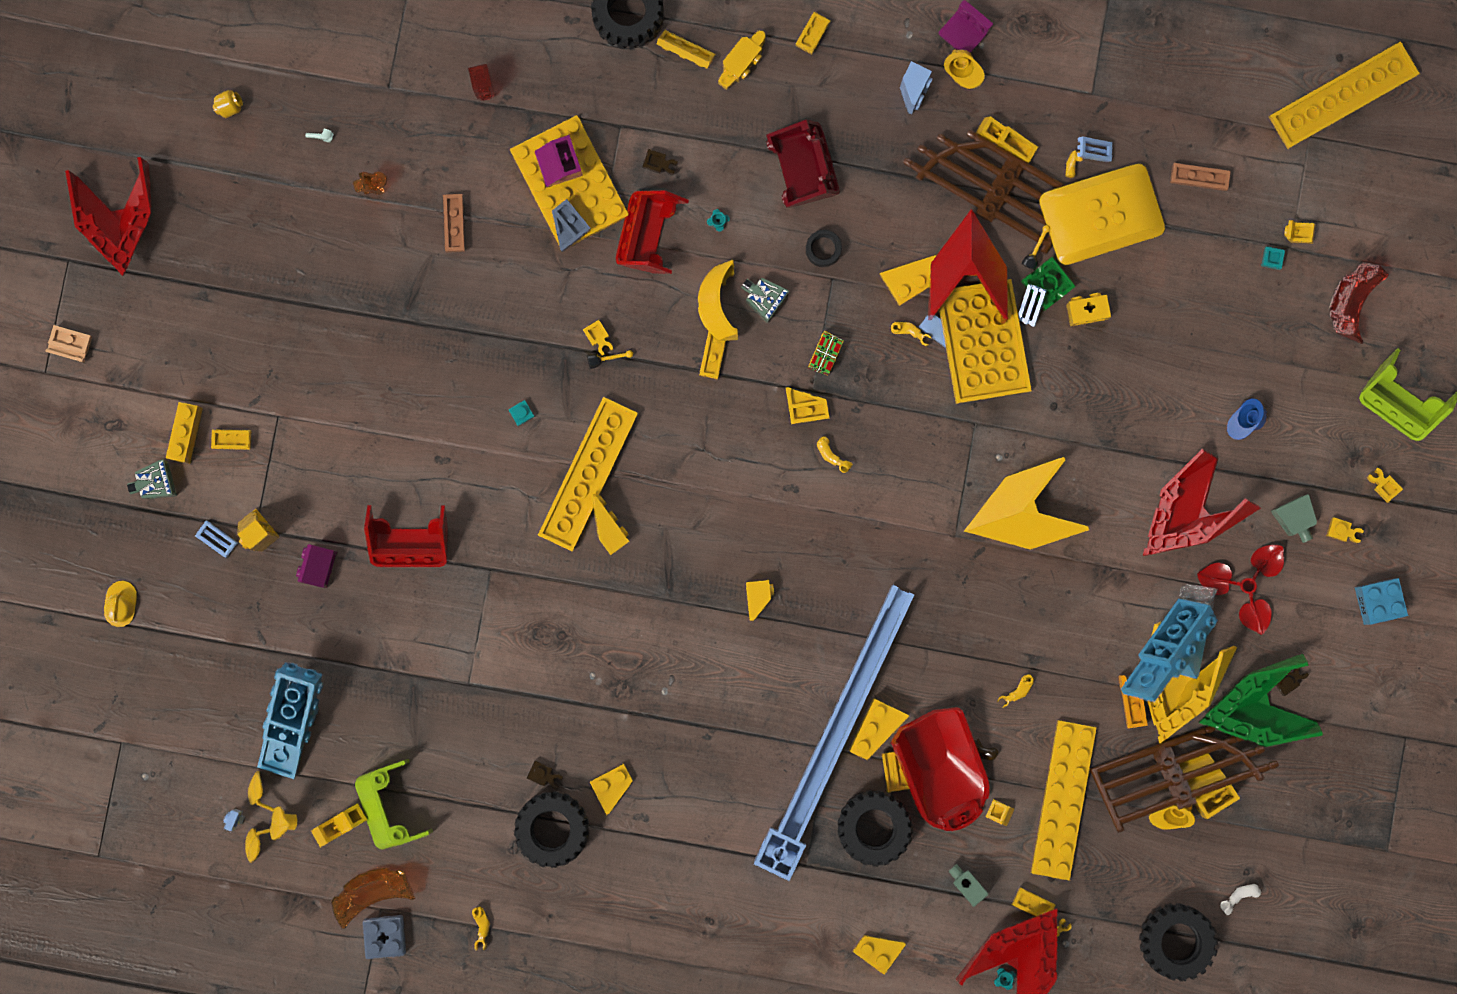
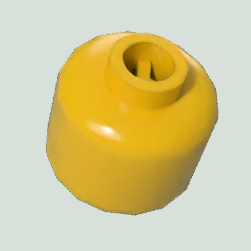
[213,90,243,118]

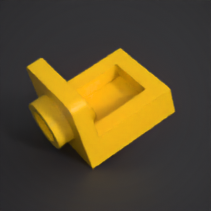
[1285,220,1316,244]

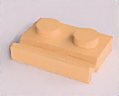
[46,325,92,363]

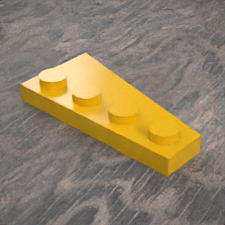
[879,255,936,306]

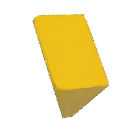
[986,799,1014,826]

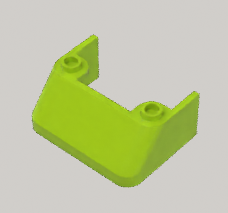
[1359,348,1457,441]
[355,759,433,849]

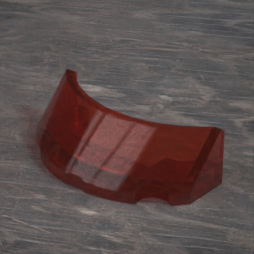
[1330,263,1389,344]

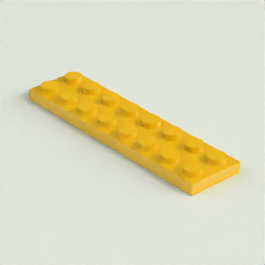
[1269,41,1420,149]
[538,397,638,552]
[1030,720,1096,881]

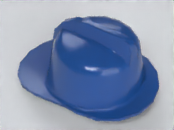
[1227,399,1267,440]

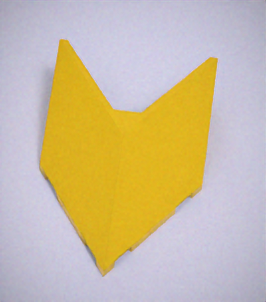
[964,457,1089,550]
[1147,622,1237,743]

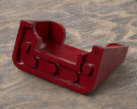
[766,119,840,208]

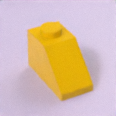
[746,580,774,621]

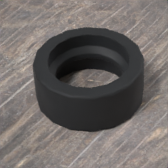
[805,229,842,267]

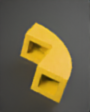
[311,803,367,847]

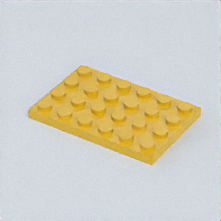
[510,115,629,247]
[939,279,1032,404]

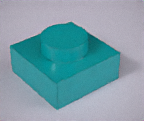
[1261,247,1285,270]
[508,400,534,427]

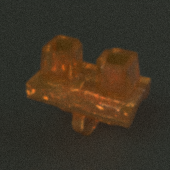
[353,171,387,195]

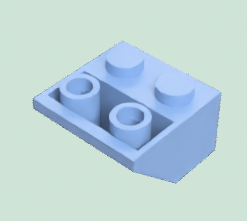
[900,61,933,114]

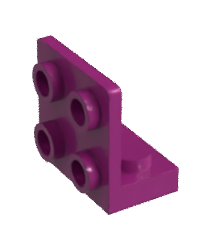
[938,0,993,53]

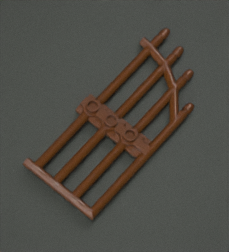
[903,130,1066,255]
[1089,726,1279,833]

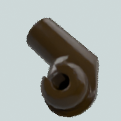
[974,739,999,761]

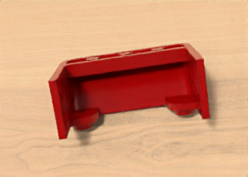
[616,191,689,274]
[364,505,448,567]

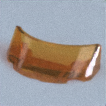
[331,868,415,929]

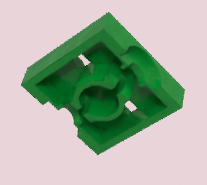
[1021,257,1076,311]

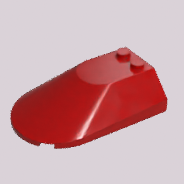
[891,707,990,831]

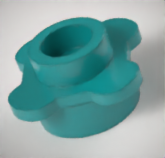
[707,209,729,232]
[994,968,1016,990]

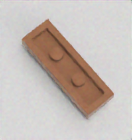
[1170,163,1231,191]
[443,194,465,253]

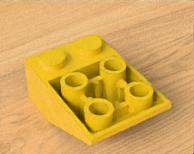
[1179,753,1240,819]

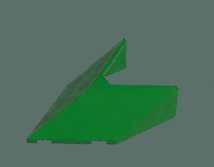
[1199,653,1323,747]

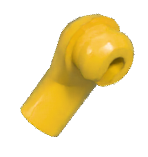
[1066,150,1083,178]

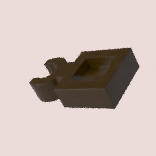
[642,149,678,175]
[1276,667,1309,696]
[527,760,563,789]

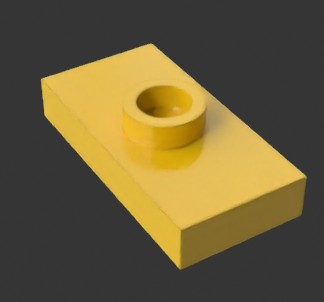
[795,12,830,55]
[211,429,252,450]
[1012,887,1055,917]

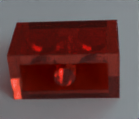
[468,64,495,101]

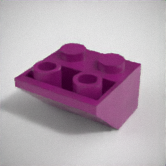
[534,135,583,188]
[296,544,337,588]

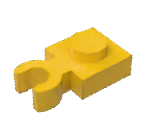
[583,320,613,356]
[1367,468,1403,503]
[1326,517,1364,543]

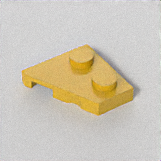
[786,387,829,425]
[590,764,633,815]
[853,935,906,975]

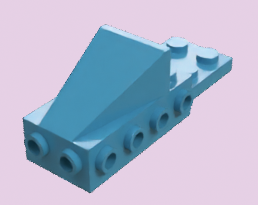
[1121,599,1218,702]
[257,662,323,779]

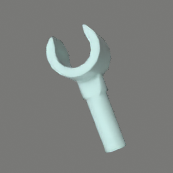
[306,129,334,142]

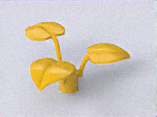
[245,771,297,863]

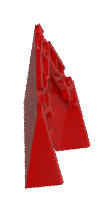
[65,157,152,277]
[928,209,1008,324]
[1143,449,1261,556]
[956,908,1058,994]

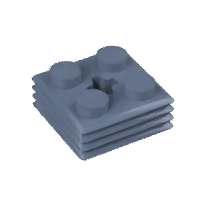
[363,915,406,959]

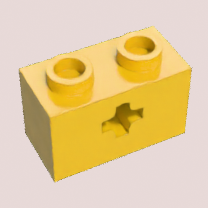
[1066,293,1111,326]

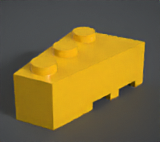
[237,508,280,552]
[848,698,910,760]

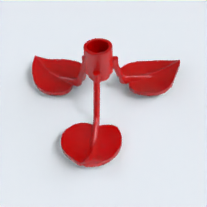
[1197,545,1284,635]

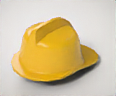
[944,49,984,89]
[104,581,137,627]
[1149,805,1195,829]

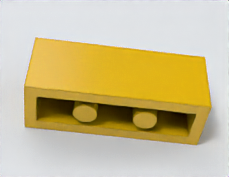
[166,402,203,464]

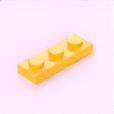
[656,30,716,69]

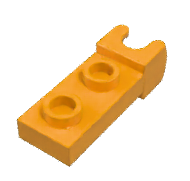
[1119,675,1148,728]

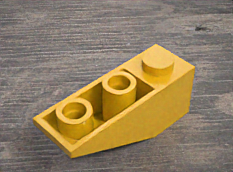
[592,493,629,555]

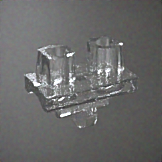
[1180,584,1217,608]

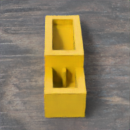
[976,116,1038,163]

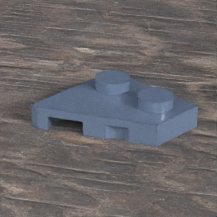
[552,199,591,252]

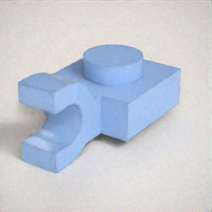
[224,809,245,831]

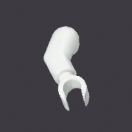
[1220,884,1261,915]

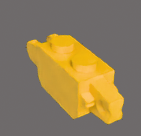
[718,30,766,90]

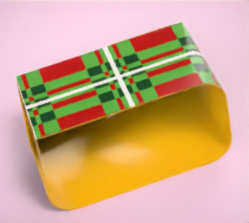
[808,331,844,376]

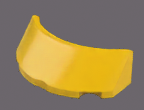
[698,260,738,341]

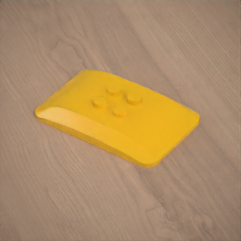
[1039,164,1165,265]

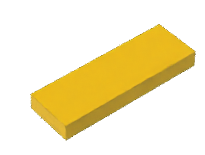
[699,331,726,380]

